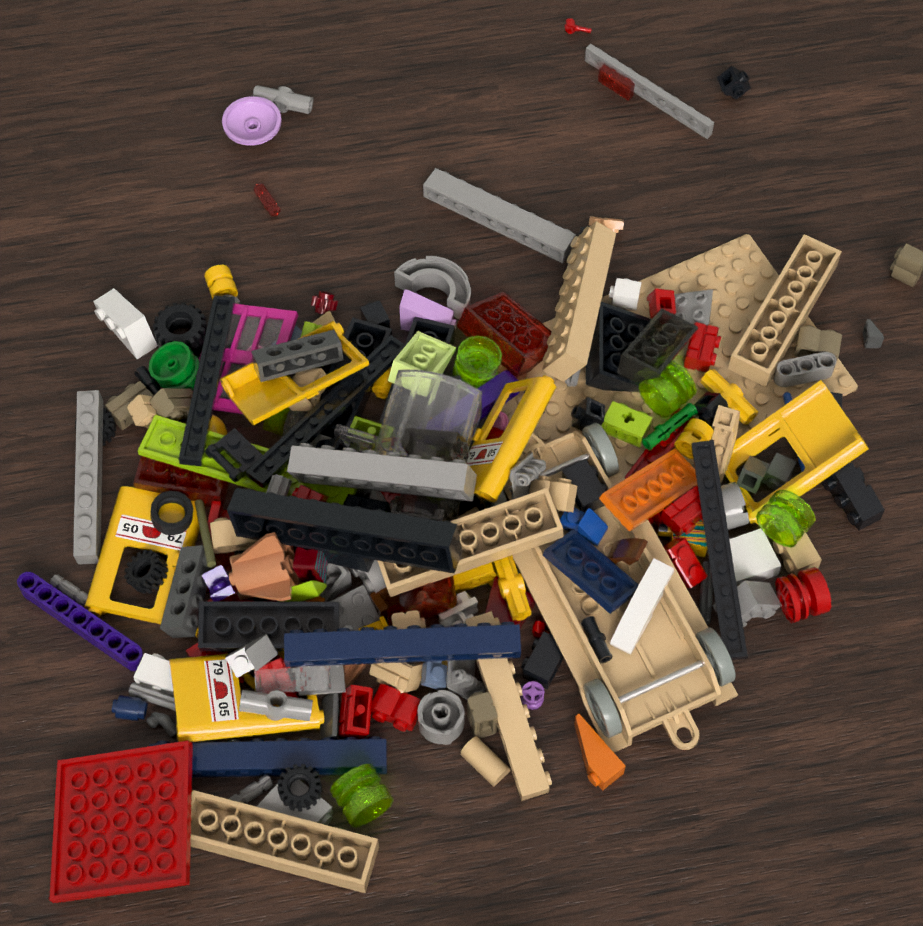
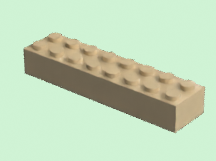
[542,221,616,382]
[728,234,842,387]
[378,488,563,597]
[191,790,379,893]

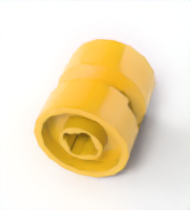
[204,265,238,300]
[674,418,714,460]

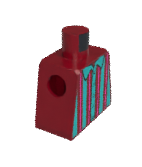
[292,547,328,583]

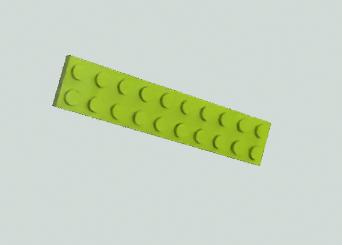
[138,415,357,505]

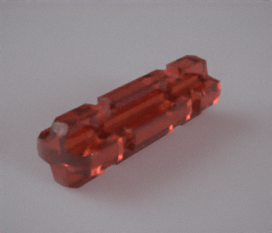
[253,184,281,217]

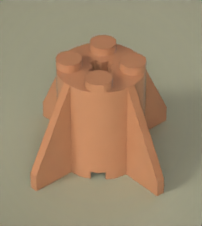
[229,532,302,601]

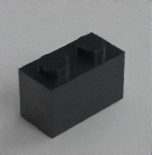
[562,459,608,513]
[521,631,564,690]

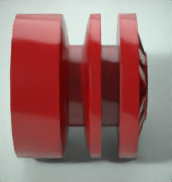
[775,567,831,623]

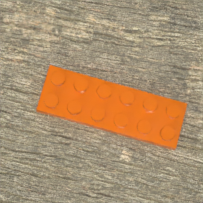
[599,449,698,532]

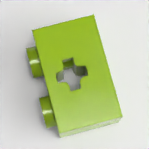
[602,401,652,448]

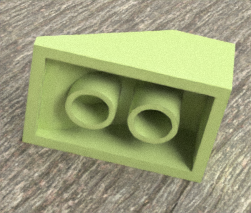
[388,331,456,398]

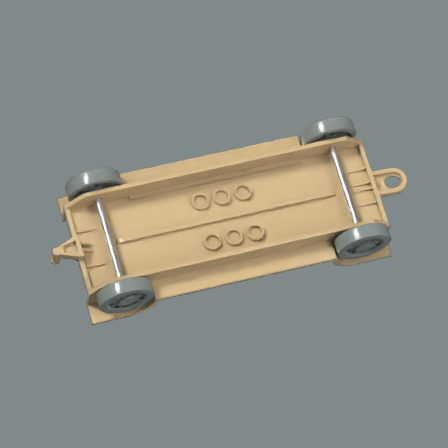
[475,423,738,753]

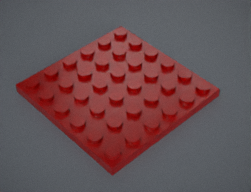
[49,740,193,903]

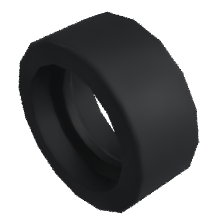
[150,491,193,535]

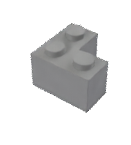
[712,580,782,627]

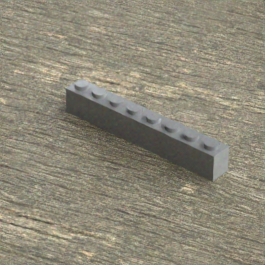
[423,168,576,263]
[73,390,103,565]

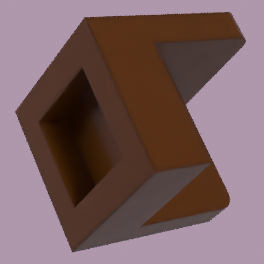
[369,587,404,619]

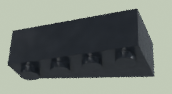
[822,461,885,531]

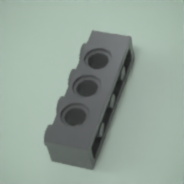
[251,330,344,382]
[160,545,212,638]

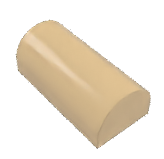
[461,736,511,787]

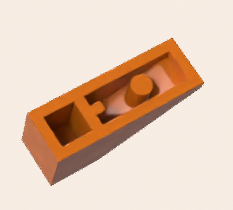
[574,714,626,791]

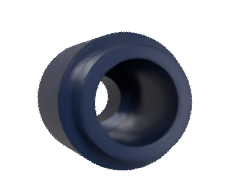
[112,695,148,721]

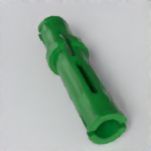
[642,403,698,450]

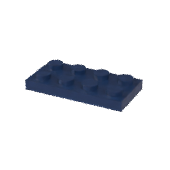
[543,529,639,614]

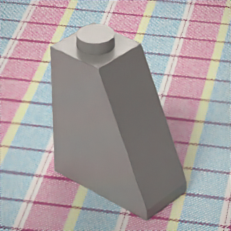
[257,780,333,825]

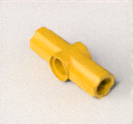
[700,369,758,425]
[493,555,531,621]

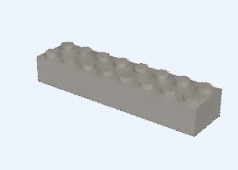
[287,443,477,501]

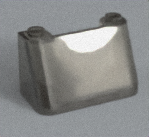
[389,427,469,521]

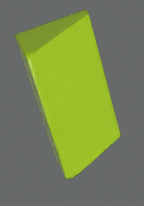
[278,581,327,602]

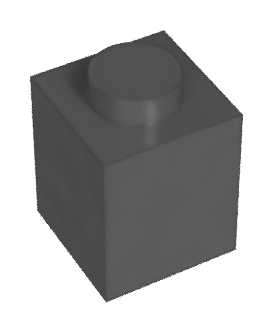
[763,453,796,490]
[736,456,770,494]

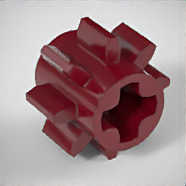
[311,291,338,314]

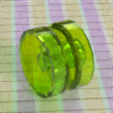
[756,490,816,547]

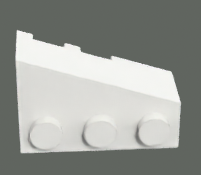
[93,288,158,359]

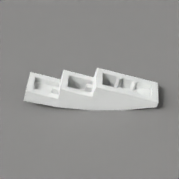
[610,558,674,655]

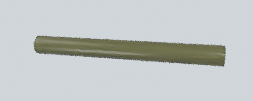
[195,499,216,568]

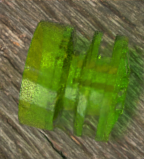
[452,336,502,392]
[639,360,697,418]
[330,764,394,827]

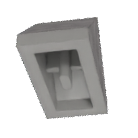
[320,563,352,602]

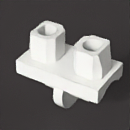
[436,591,478,627]

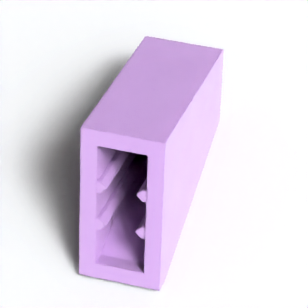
[399,289,457,331]

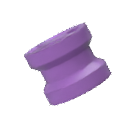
[521,681,545,710]

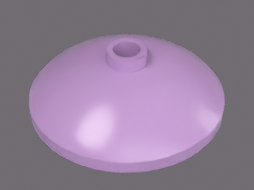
[222,96,281,145]

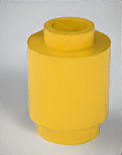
[372,367,392,399]

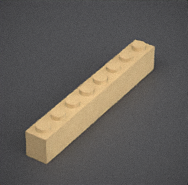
[465,612,552,801]

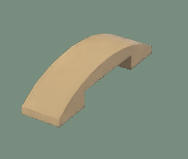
[711,405,740,483]

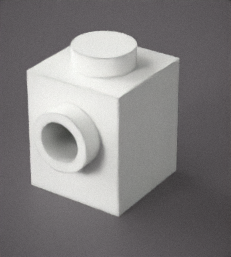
[609,278,641,311]

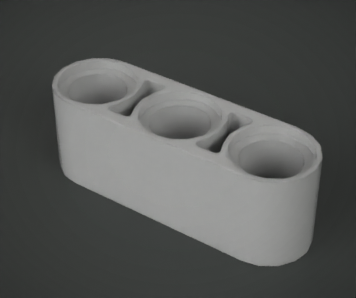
[774,352,837,387]

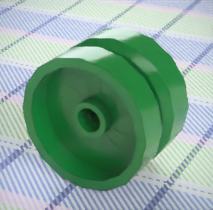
[149,341,200,391]

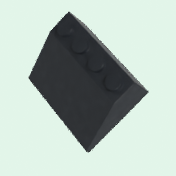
[586,302,654,393]

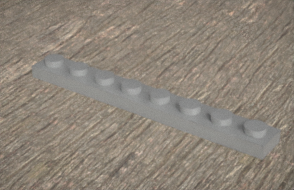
[585,44,714,139]

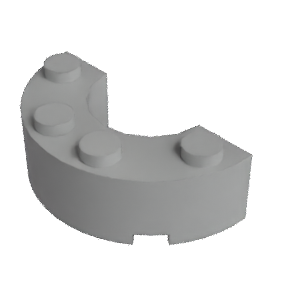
[394,256,471,323]

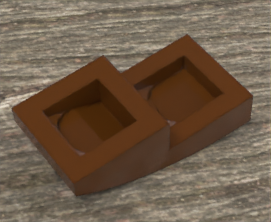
[607,538,648,565]

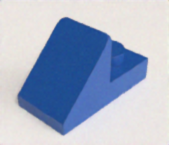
[560,507,608,546]

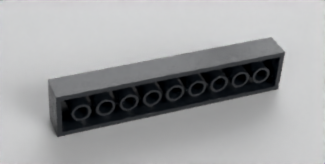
[227,488,462,574]

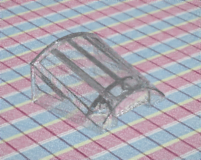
[374,370,482,462]

